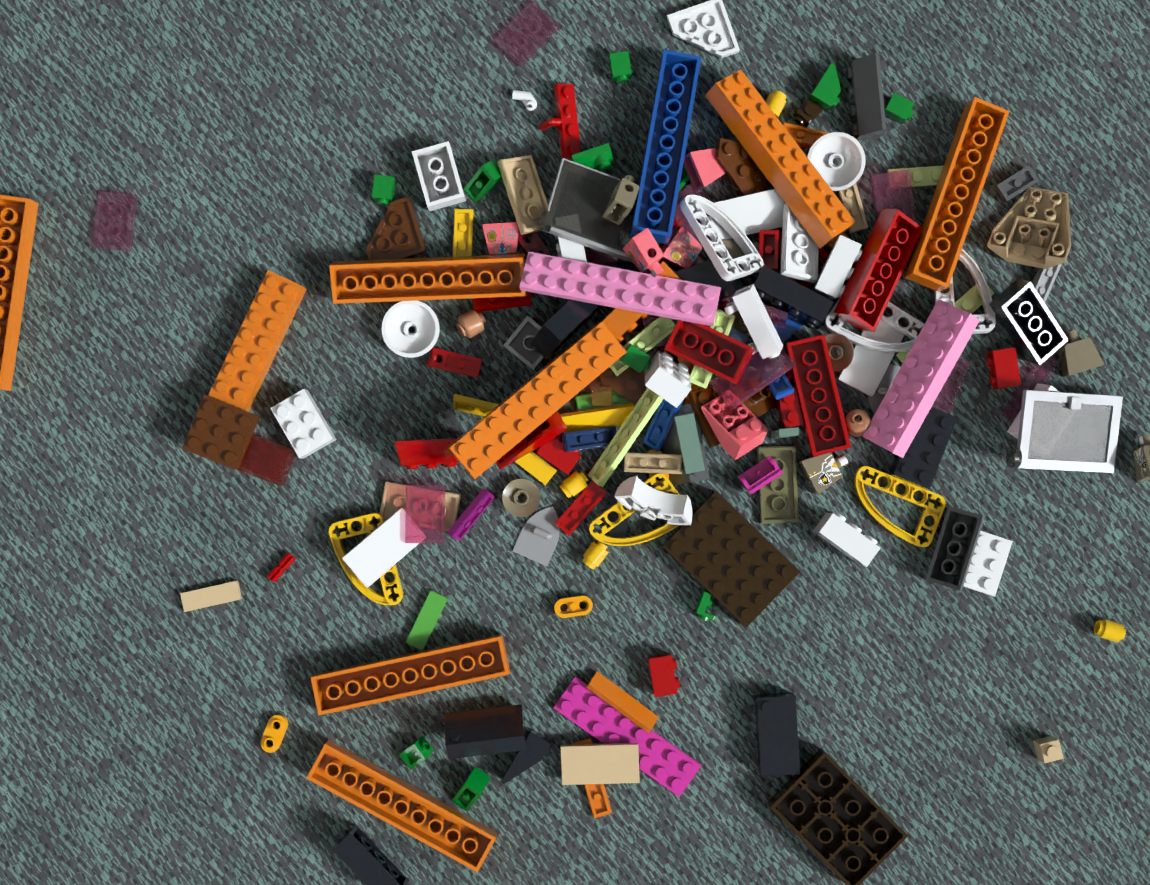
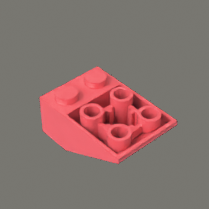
[701,390,768,460]

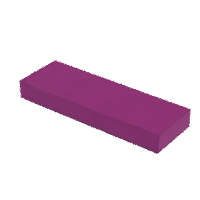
[447,488,495,541]

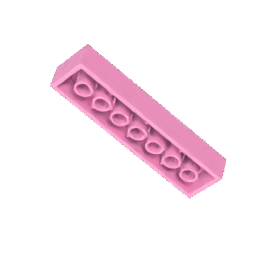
[862,299,980,458]

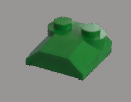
[572,143,613,173]

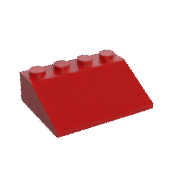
[395,438,459,470]

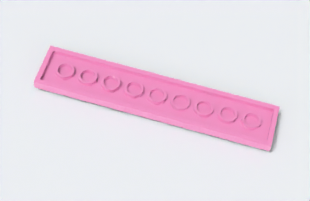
[520,252,721,326]

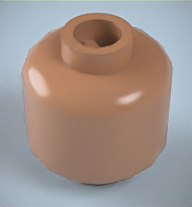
[456,310,486,338]
[845,409,871,437]

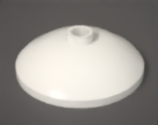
[807,132,866,191]
[382,300,440,358]

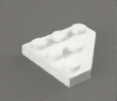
[667,0,740,58]

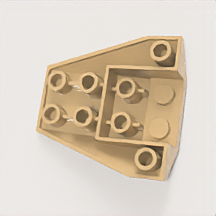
[987,187,1071,269]

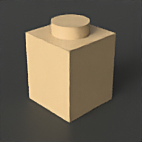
[1033,736,1064,763]

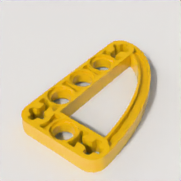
[854,466,946,548]
[589,473,680,546]
[329,512,403,605]

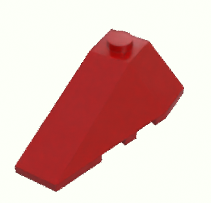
[496,411,567,469]

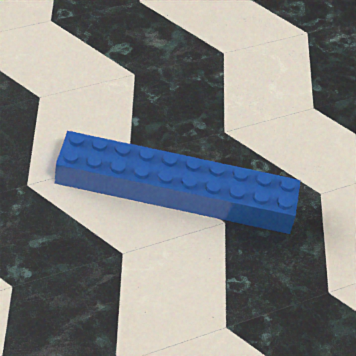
[630,49,702,244]

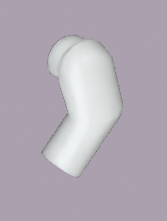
[512,90,537,111]

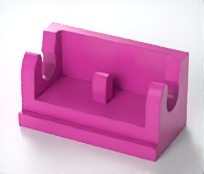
[738,456,783,495]

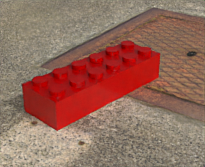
[833,209,923,332]
[784,334,851,457]

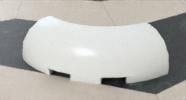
[614,476,692,525]

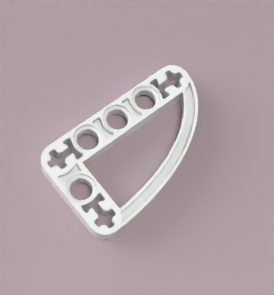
[680,195,764,281]
[934,249,996,334]
[825,297,924,352]

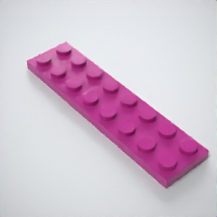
[553,676,702,797]

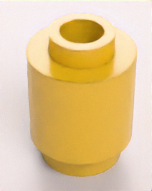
[765,90,786,118]
[560,471,588,498]
[581,541,609,570]
[1094,619,1126,643]

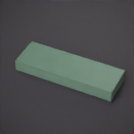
[674,413,705,474]
[771,427,799,439]

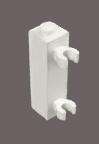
[724,284,783,359]

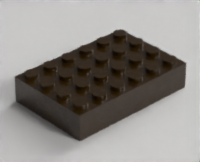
[661,491,800,628]
[767,748,908,885]

